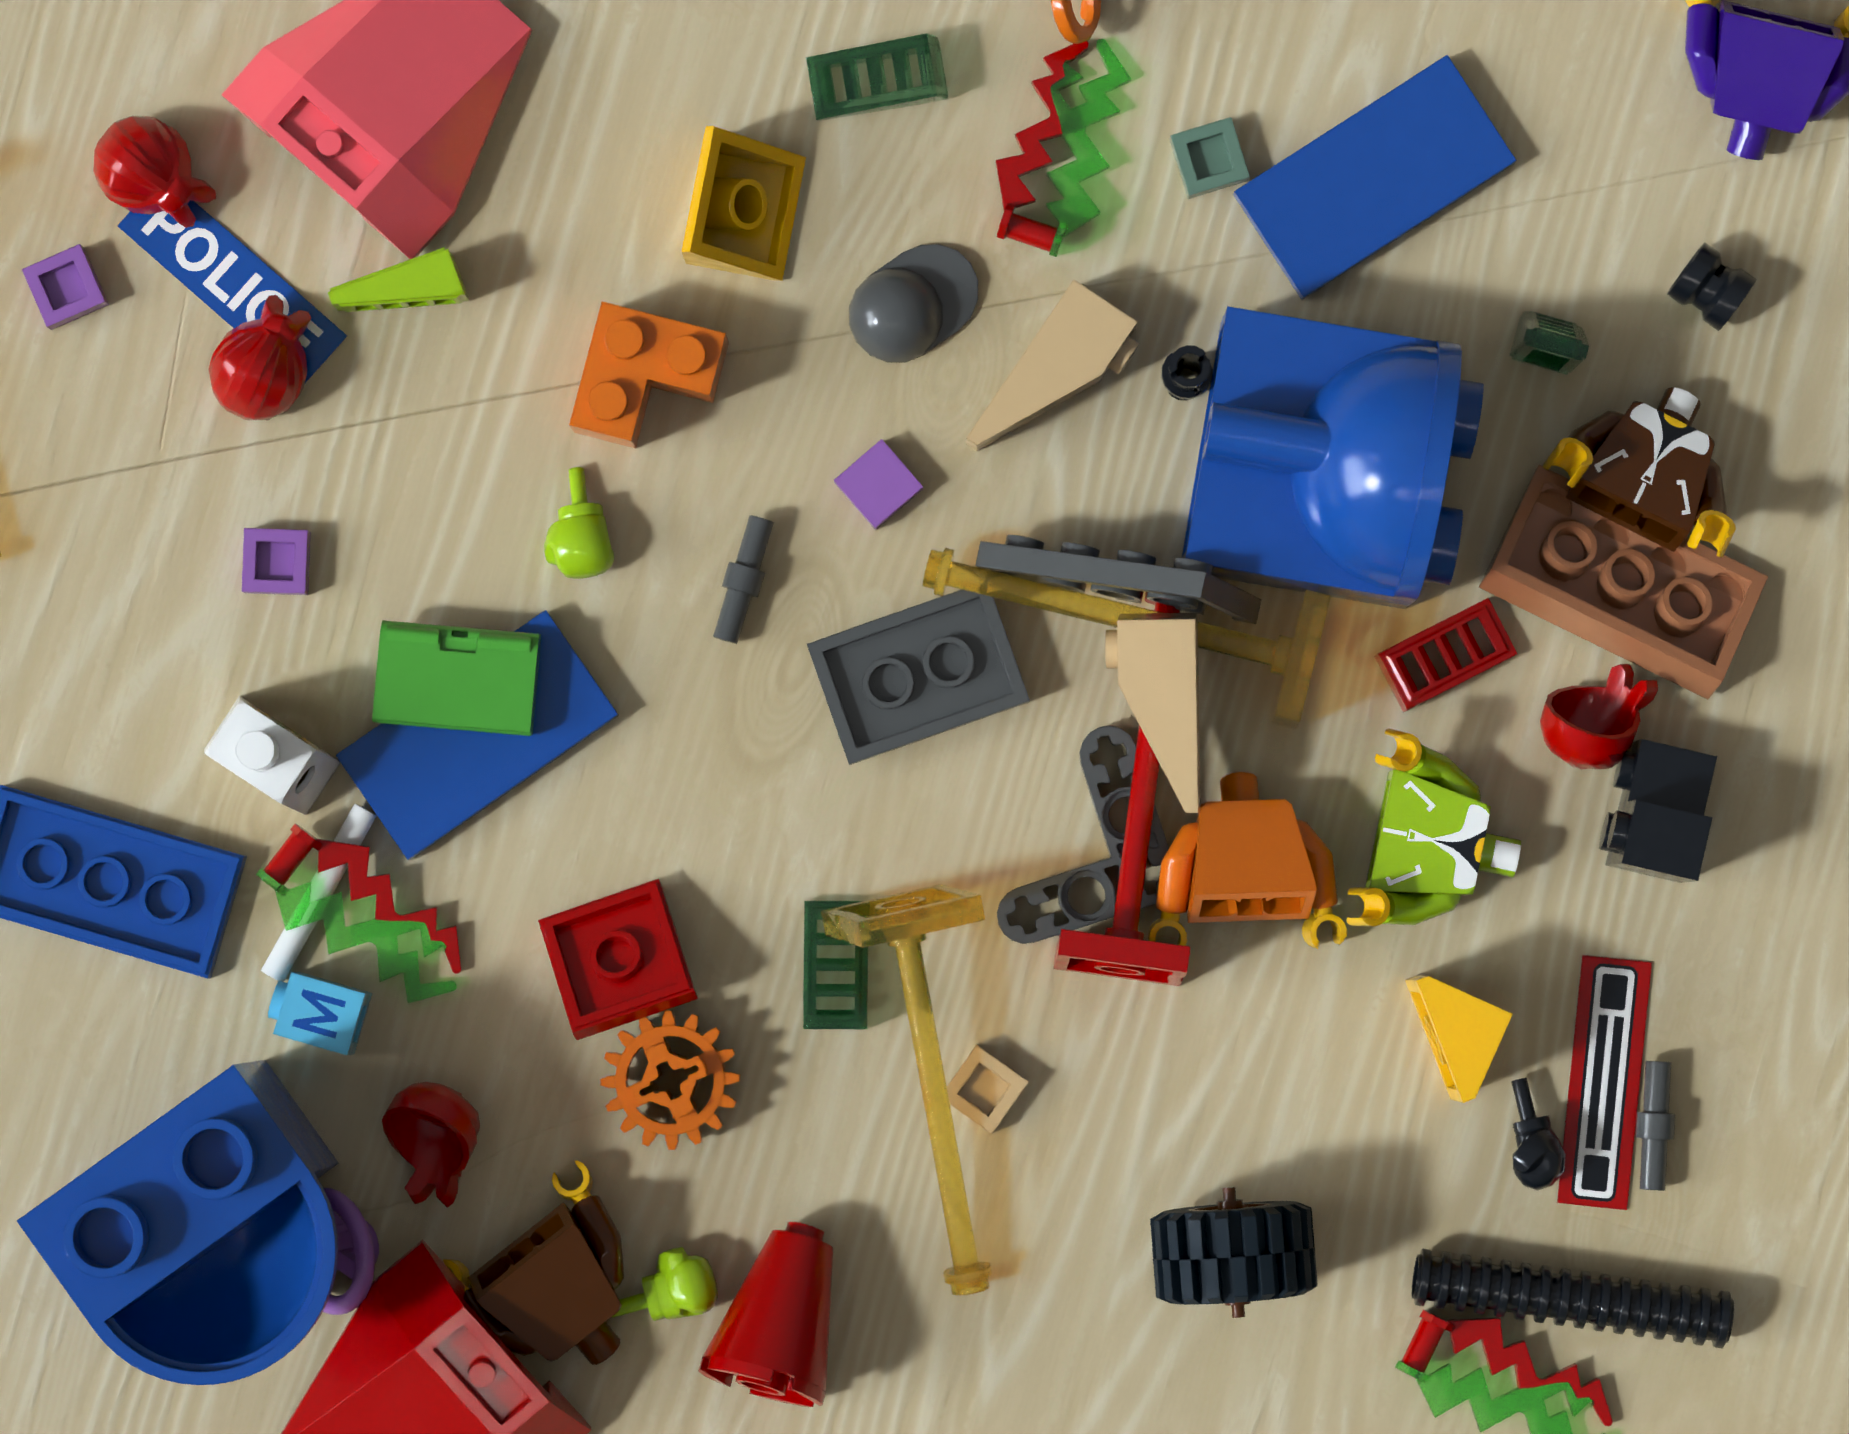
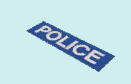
[117,200,347,385]

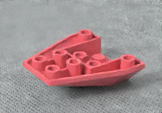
[221,0,532,259]

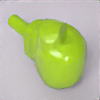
[544,467,614,579]
[612,1247,718,1321]

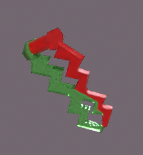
[996,39,1131,257]
[256,823,461,1003]
[1395,1310,1613,1434]

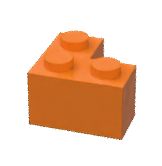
[569,301,729,449]

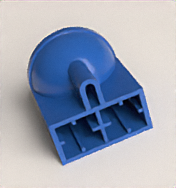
[1181,306,1484,609]
[17,1060,339,1385]

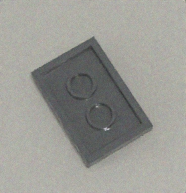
[807,581,1030,765]

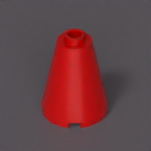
[698,1222,833,1407]

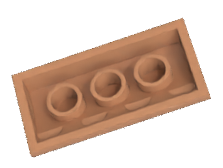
[1479,465,1768,700]

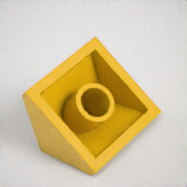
[682,126,806,281]
[1405,975,1513,1103]

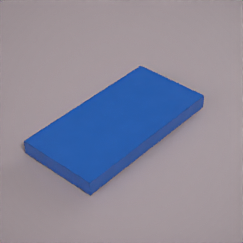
[1233,55,1517,300]
[336,610,619,860]
[0,785,247,979]

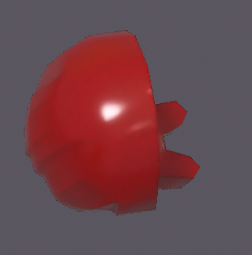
[93,116,216,228]
[209,295,311,420]
[1540,664,1658,770]
[382,1082,480,1208]

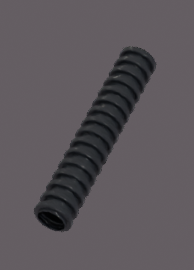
[1411,1248,1734,1348]

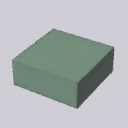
[1170,117,1250,199]

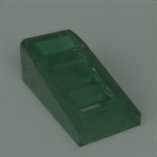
[806,33,948,121]
[1509,311,1589,375]
[803,901,869,1030]

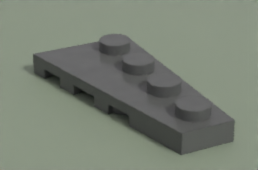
[975,535,1262,624]

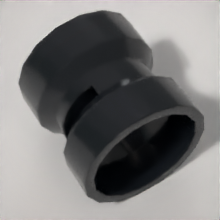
[1667,242,1757,331]

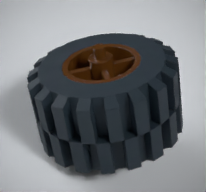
[1150,1187,1318,1318]

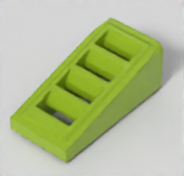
[328,247,469,312]

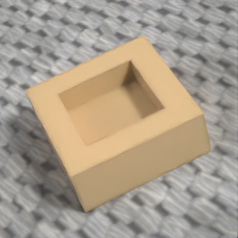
[940,1044,1028,1134]

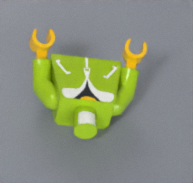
[1347,728,1521,926]

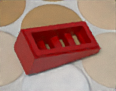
[1374,598,1517,713]

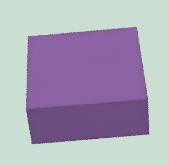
[22,244,109,330]
[834,439,923,530]
[242,528,311,595]

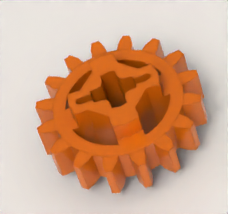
[600,1010,741,1150]

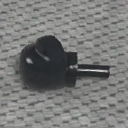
[1511,1078,1566,1191]

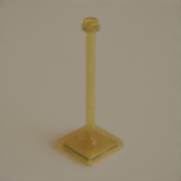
[922,548,1331,729]
[821,884,992,1295]

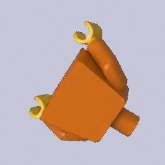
[1148,772,1347,949]

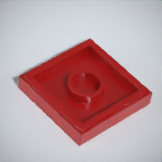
[538,879,698,1040]

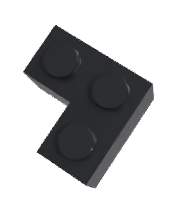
[1599,739,1717,883]

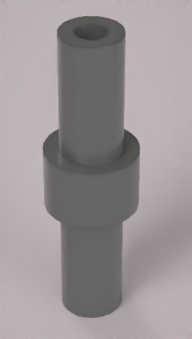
[713,515,774,644]
[1636,1061,1675,1191]

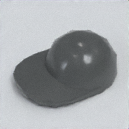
[849,244,978,363]

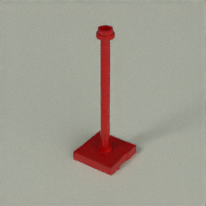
[1053,592,1191,986]

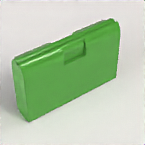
[372,620,541,736]

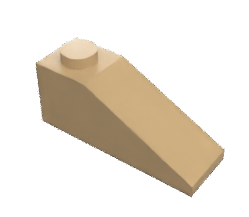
[966,279,1140,451]
[1105,613,1201,813]

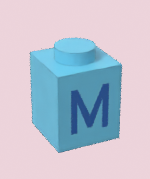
[268,972,372,1055]

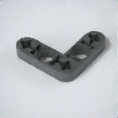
[997,726,1169,944]

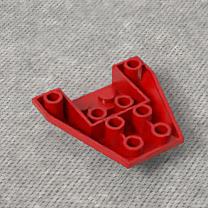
[281,1239,591,1434]

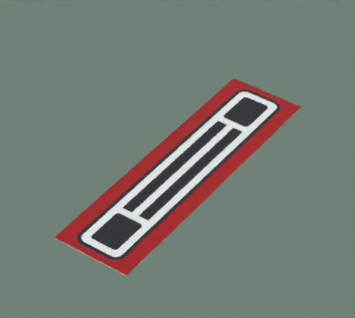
[1557,955,1652,1210]

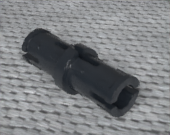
[1161,345,1213,401]

